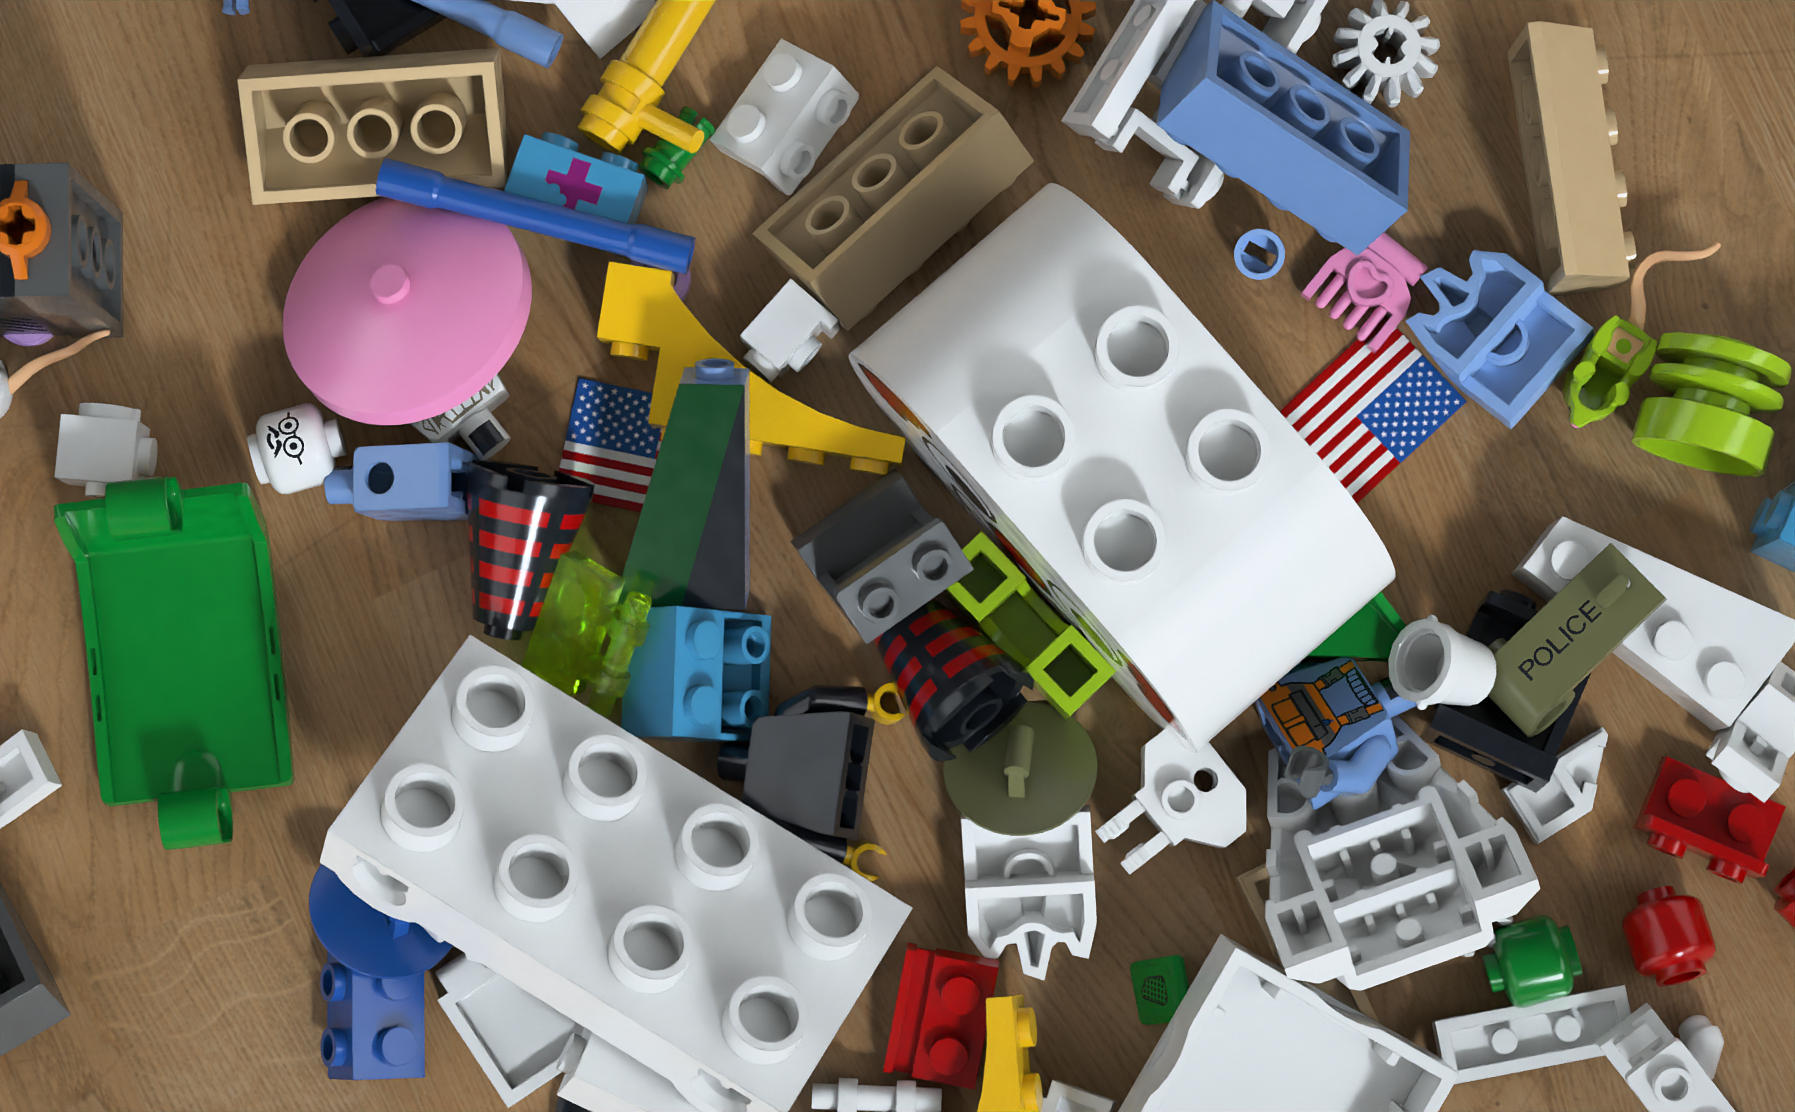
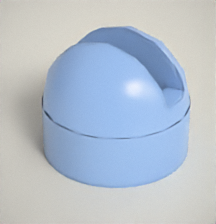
[1234,228,1285,280]

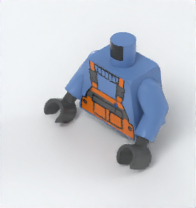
[1255,657,1416,810]

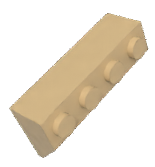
[1507,21,1637,296]
[237,48,507,205]
[752,66,1034,331]

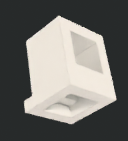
[740,278,840,383]

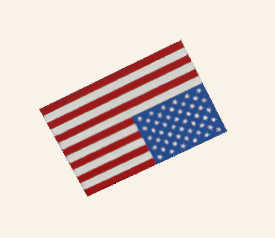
[1280,316,1467,503]
[559,378,662,513]

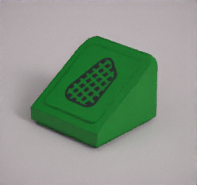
[1130,954,1189,1025]

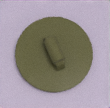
[943,701,1098,836]

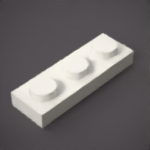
[1431,985,1631,1084]

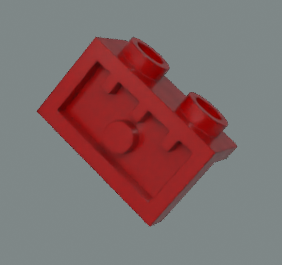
[1633,756,1786,884]

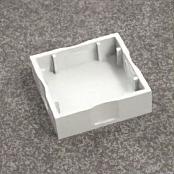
[1118,934,1460,1112]

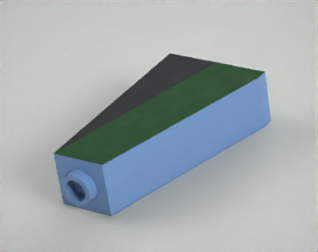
[616,358,750,610]

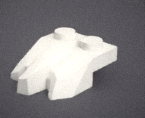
[961,805,1097,980]

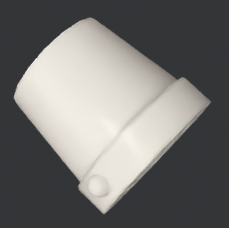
[1388,615,1496,710]

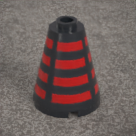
[466,460,595,640]
[874,598,1034,761]

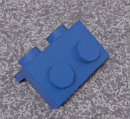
[320,952,425,1080]

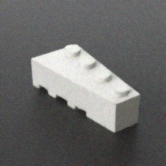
[1511,516,1795,731]

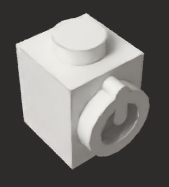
[54,403,158,499]

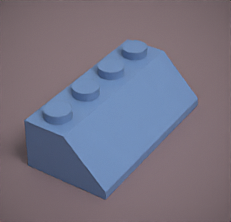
[1157,0,1410,256]

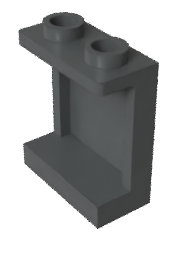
[790,469,974,644]

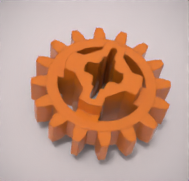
[960,0,1096,88]

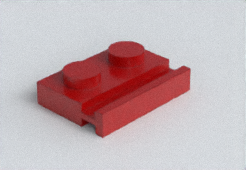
[883,942,1000,1090]

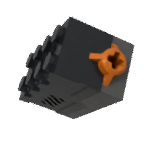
[0,163,123,338]

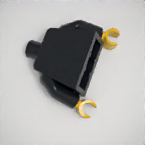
[717,683,906,882]

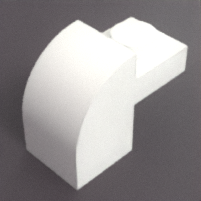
[1706,661,1795,803]

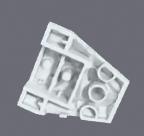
[1265,715,1540,991]

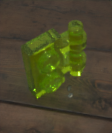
[521,550,652,717]

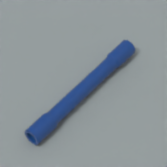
[376,158,696,275]

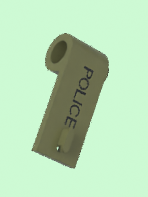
[1488,543,1667,738]

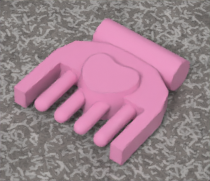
[1301,232,1428,354]

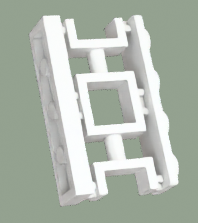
[1061,0,1328,209]
[1595,1002,1736,1112]

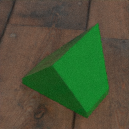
[1303,591,1407,663]

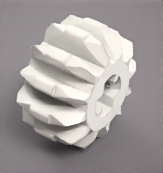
[1331,0,1440,107]

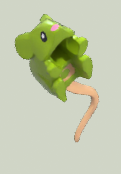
[1563,242,1721,428]

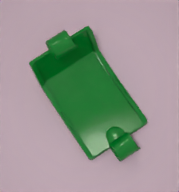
[53,475,295,851]

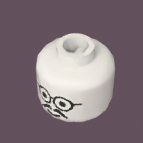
[247,403,347,494]

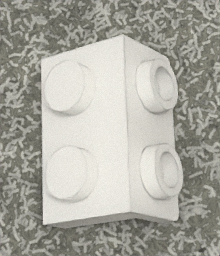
[710,38,859,195]

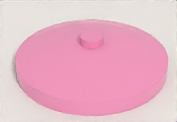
[283,197,532,425]

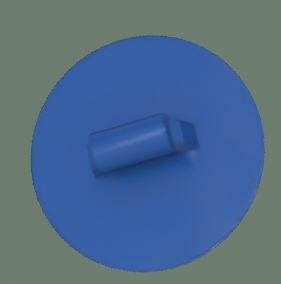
[309,864,453,979]

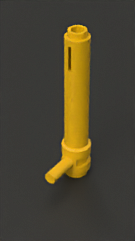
[577,0,716,154]

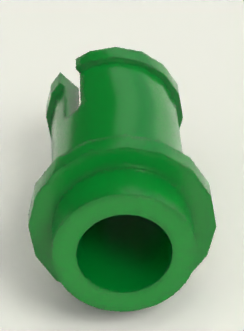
[639,106,715,190]

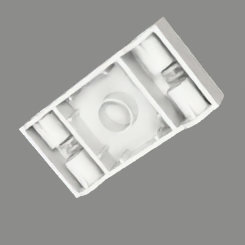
[320,635,913,1112]

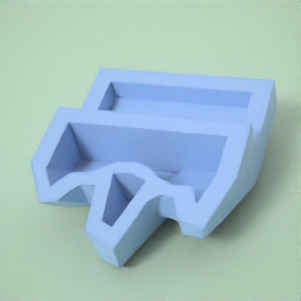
[1406,250,1594,429]

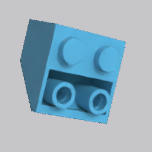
[621,606,771,743]

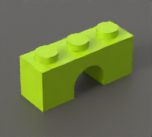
[943,531,1116,720]

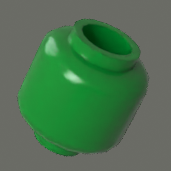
[1482,915,1583,1008]

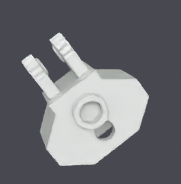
[1095,729,1246,875]

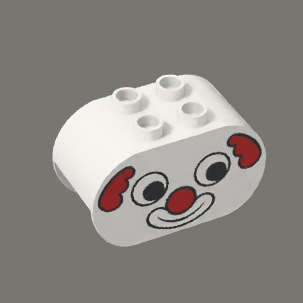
[848,183,1396,753]

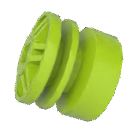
[1631,332,1792,477]

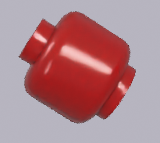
[1622,886,1716,987]

